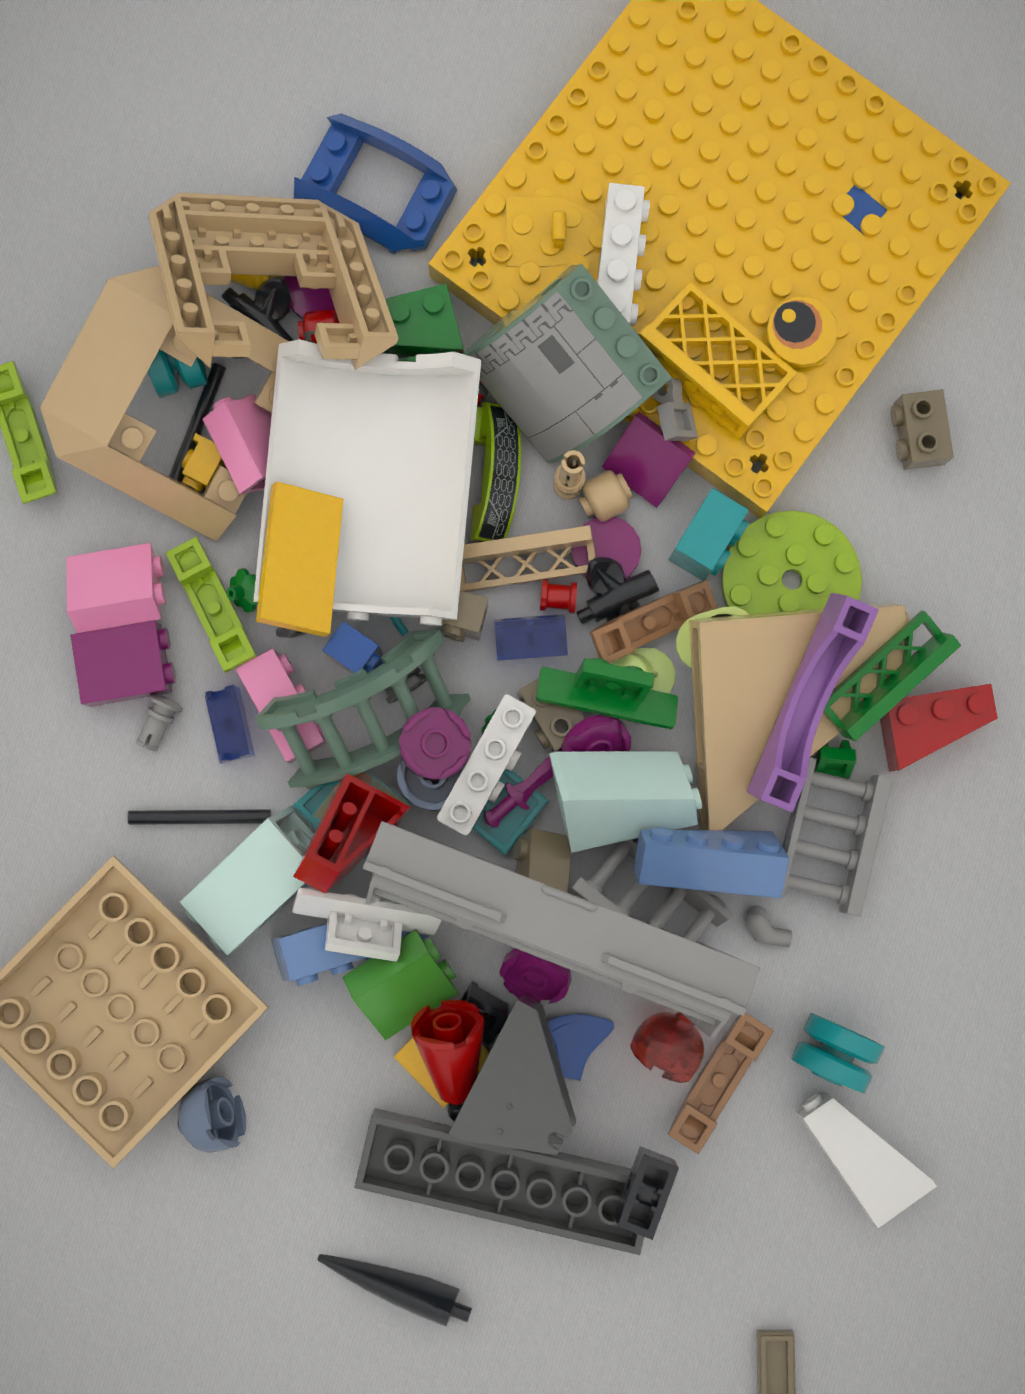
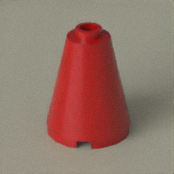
[411,1000,485,1105]

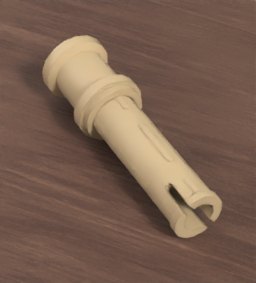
[553,450,586,500]

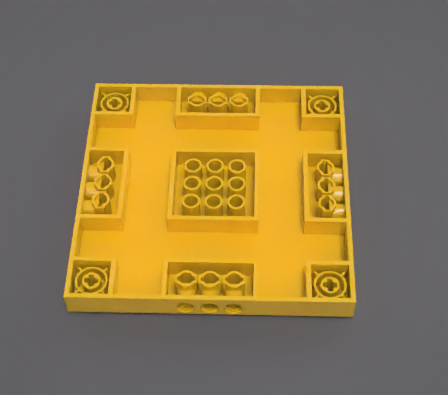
[428,0,1011,519]

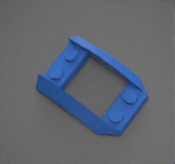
[293,113,458,254]

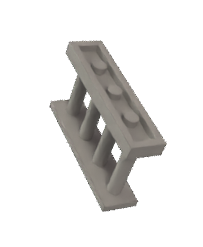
[782,757,893,917]
[568,838,733,942]

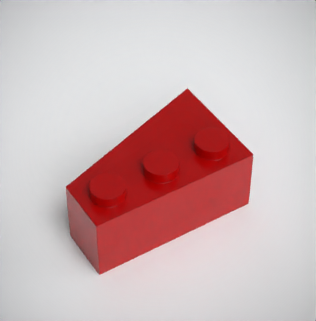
[880,684,998,772]
[293,773,410,894]

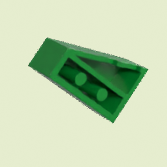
[383,283,464,357]

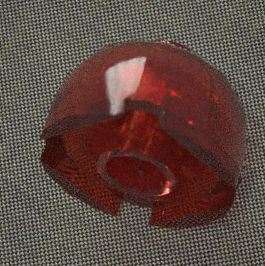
[630,1012,704,1083]

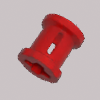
[540,579,577,614]

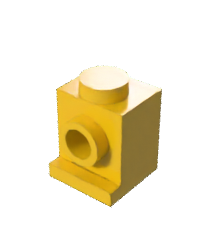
[181,433,226,493]

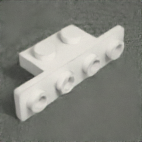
[437,694,536,836]
[292,888,441,962]

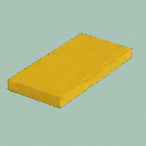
[256,481,344,637]

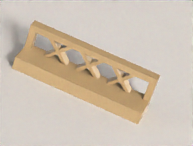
[460,525,596,592]

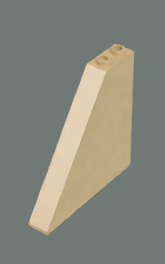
[689,603,909,830]

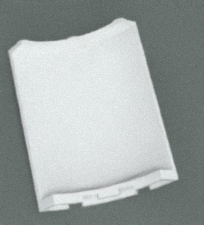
[253,339,481,626]

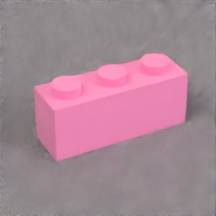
[236,648,327,763]

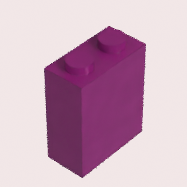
[70,620,176,707]

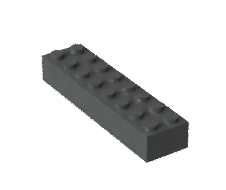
[354,1108,644,1255]

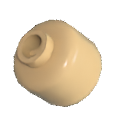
[579,470,633,522]

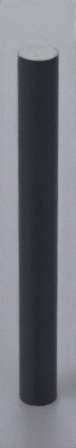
[169,363,226,483]
[128,809,271,825]

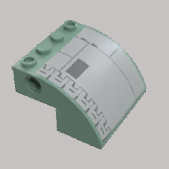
[463,263,672,464]

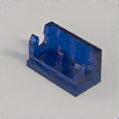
[494,614,568,661]
[205,685,255,764]

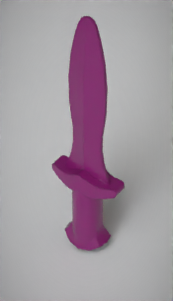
[483,748,562,828]

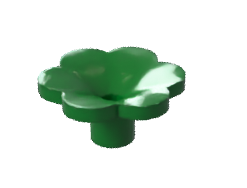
[226,568,258,613]

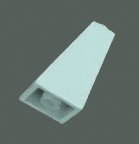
[549,751,702,853]
[180,806,315,956]

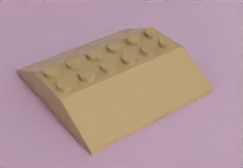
[0,856,269,1169]

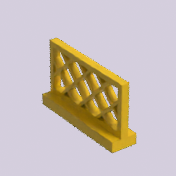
[639,281,798,439]

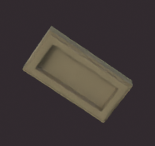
[757,1330,796,1394]

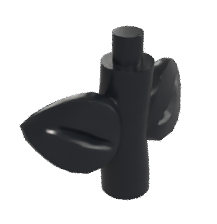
[221,277,294,359]
[576,557,659,624]

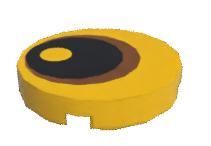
[765,295,838,368]

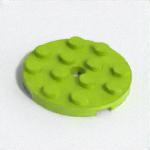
[721,511,862,615]

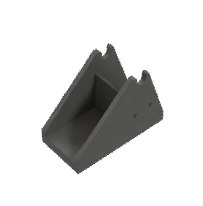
[449,995,576,1155]

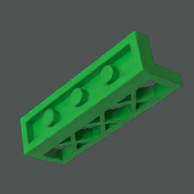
[823,610,962,742]

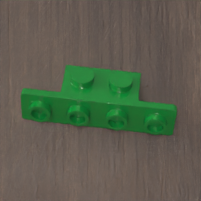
[536,658,678,730]

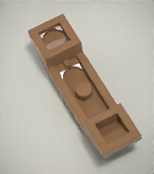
[589,580,718,663]
[667,1013,774,1155]

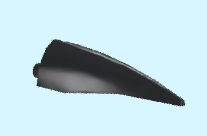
[317,1254,472,1327]

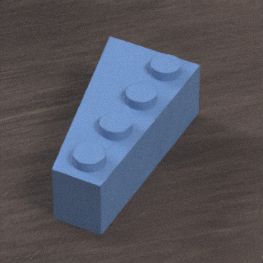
[633,827,789,898]
[271,902,429,986]

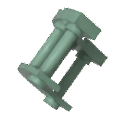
[254,629,471,789]

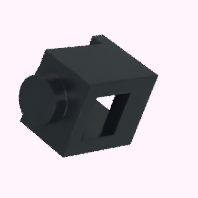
[460,981,508,1044]

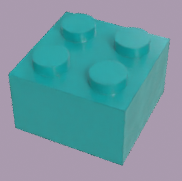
[668,488,749,581]

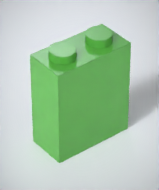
[343,930,458,1041]

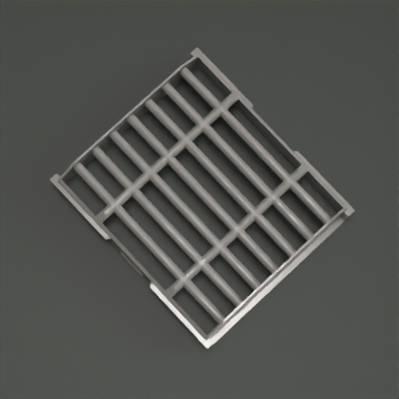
[362,821,760,1038]

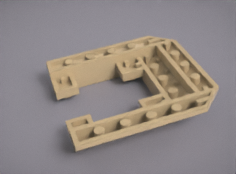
[148,192,398,370]
[40,265,289,542]

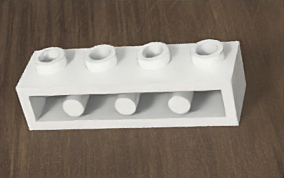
[597,183,650,326]

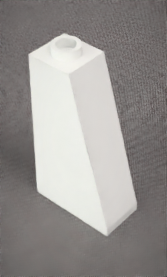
[797,1093,937,1228]

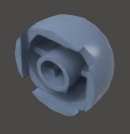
[177,1076,246,1153]

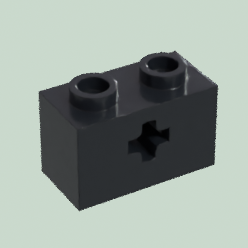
[614,1146,679,1240]

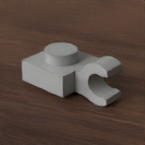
[653,378,698,442]

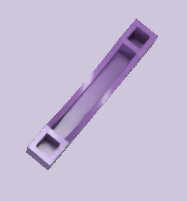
[747,593,879,812]

